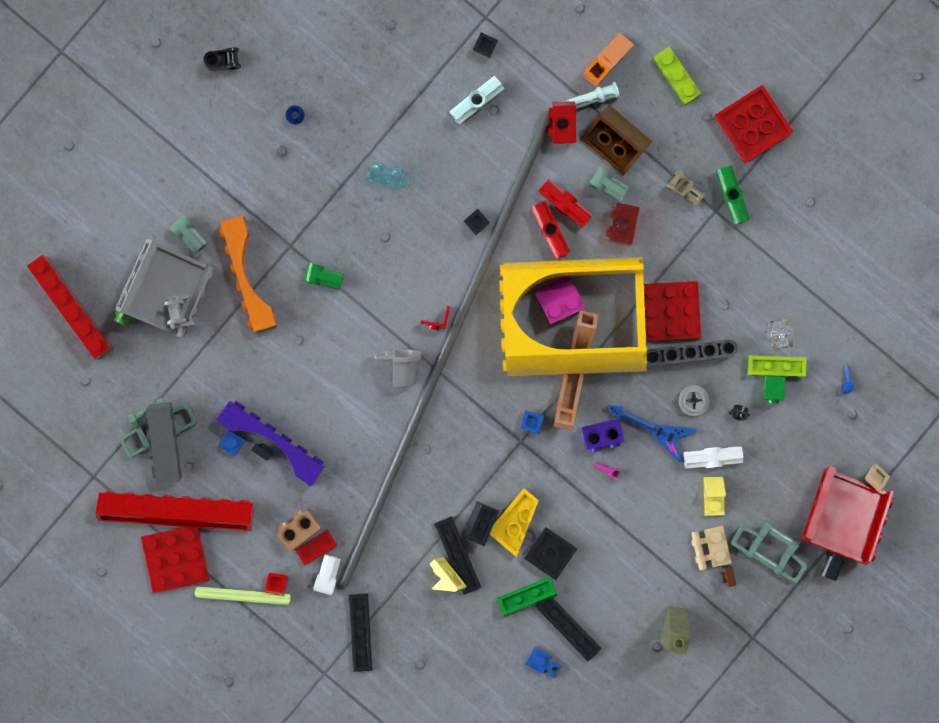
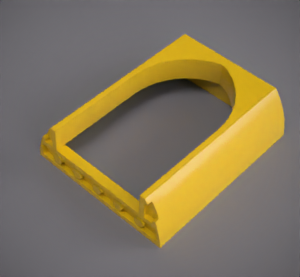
[500,257,647,376]

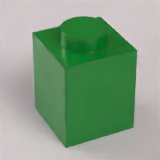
[762,376,785,404]

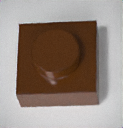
[720,565,737,587]

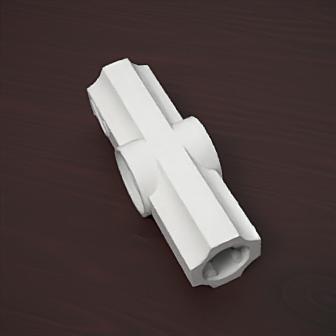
[683,446,743,469]

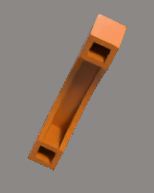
[219,215,278,333]

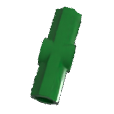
[716,165,750,225]

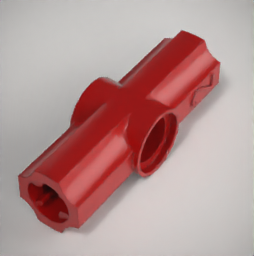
[538,179,593,228]
[531,200,570,259]

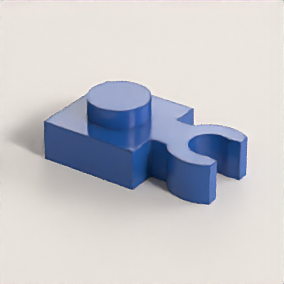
[525,647,562,678]

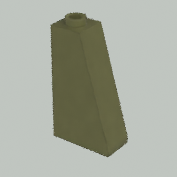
[659,605,691,655]

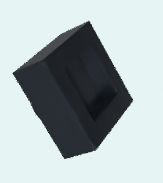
[473,32,498,58]
[463,208,490,236]
[251,443,273,461]

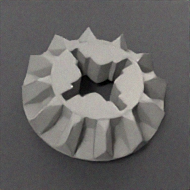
[678,385,709,416]

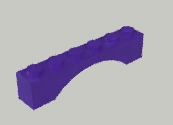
[216,401,325,486]

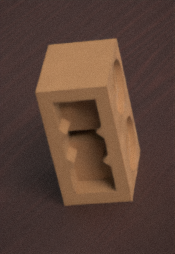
[276,509,322,552]

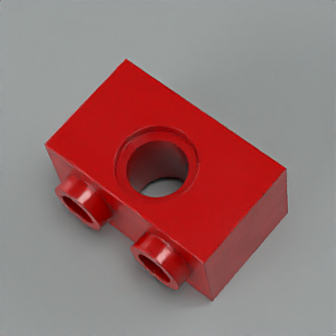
[548,101,577,144]

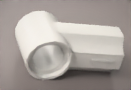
[313,554,341,596]

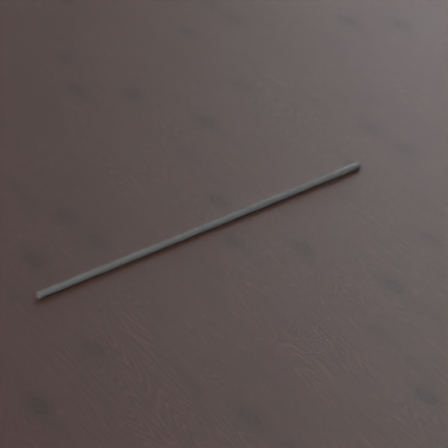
[339,111,552,587]

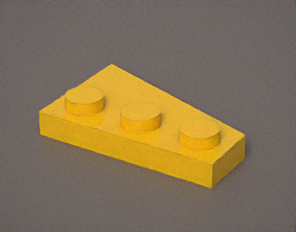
[490,488,539,557]

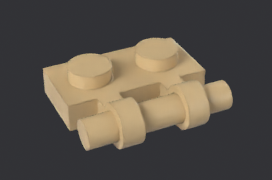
[691,525,731,570]

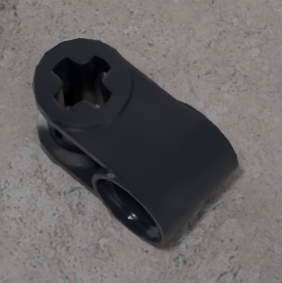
[203,47,241,71]

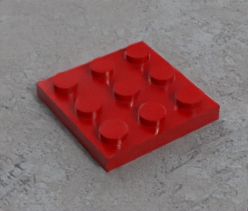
[714,84,794,164]
[644,281,701,341]
[141,527,210,593]

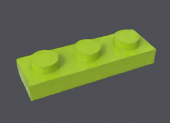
[653,47,701,105]
[747,356,807,377]

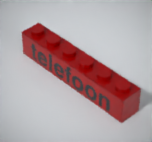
[27,255,114,360]

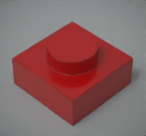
[264,572,289,596]

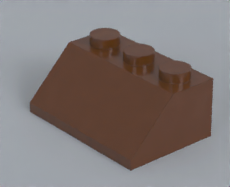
[580,105,653,176]

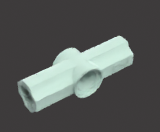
[449,76,505,125]

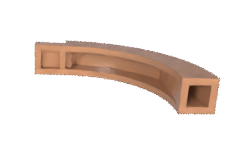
[554,310,599,431]

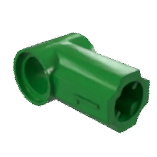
[303,262,344,290]

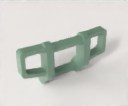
[120,398,197,457]
[731,521,807,583]

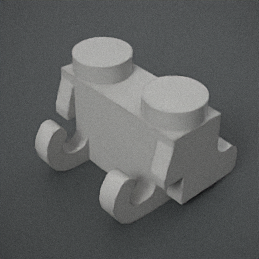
[163,294,195,329]

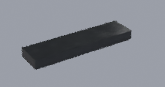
[434,516,481,594]
[349,593,373,672]
[534,598,602,662]

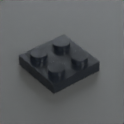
[524,527,578,580]

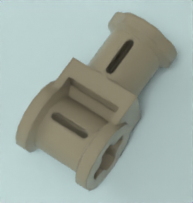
[665,170,706,207]

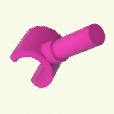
[595,462,622,480]

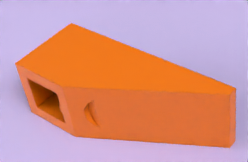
[582,33,634,88]

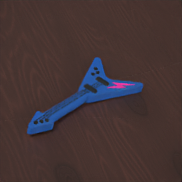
[607,405,697,462]

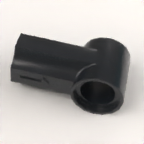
[820,551,848,581]

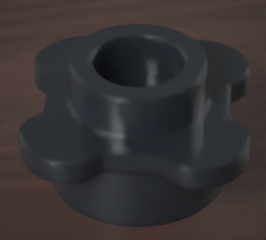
[729,405,750,421]

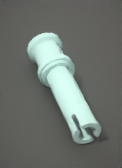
[561,82,620,109]

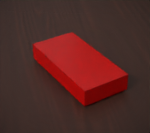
[295,529,338,566]

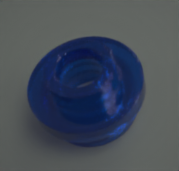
[286,105,305,125]

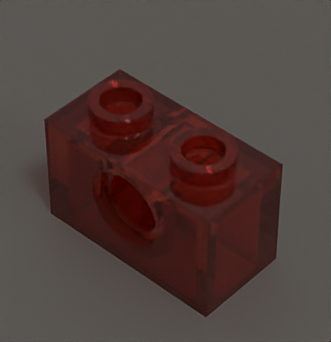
[606,203,640,246]

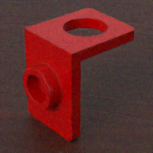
[420,306,450,331]

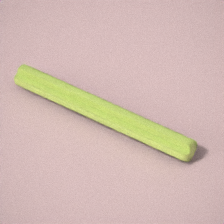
[195,587,291,605]

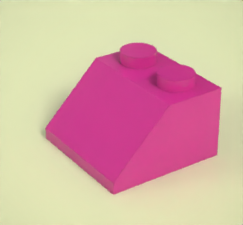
[534,276,585,325]

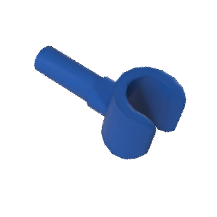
[841,366,854,394]

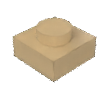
[864,464,890,491]

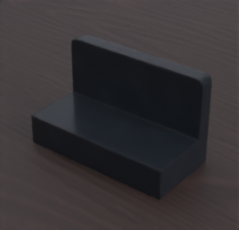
[463,501,499,547]

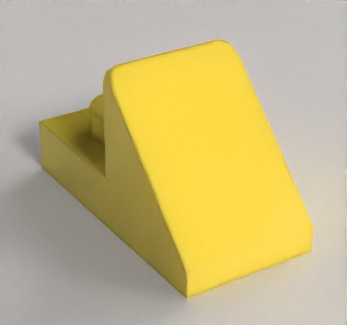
[703,477,726,516]
[430,557,467,592]

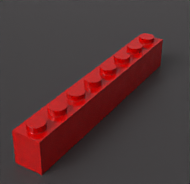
[95,491,254,531]

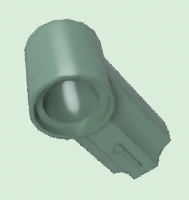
[589,167,630,202]
[169,215,207,254]

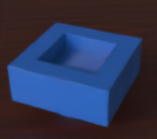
[520,410,544,434]
[219,430,245,456]

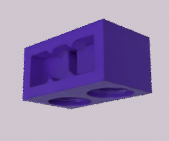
[581,419,624,453]

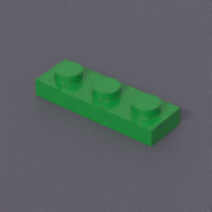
[497,577,558,617]

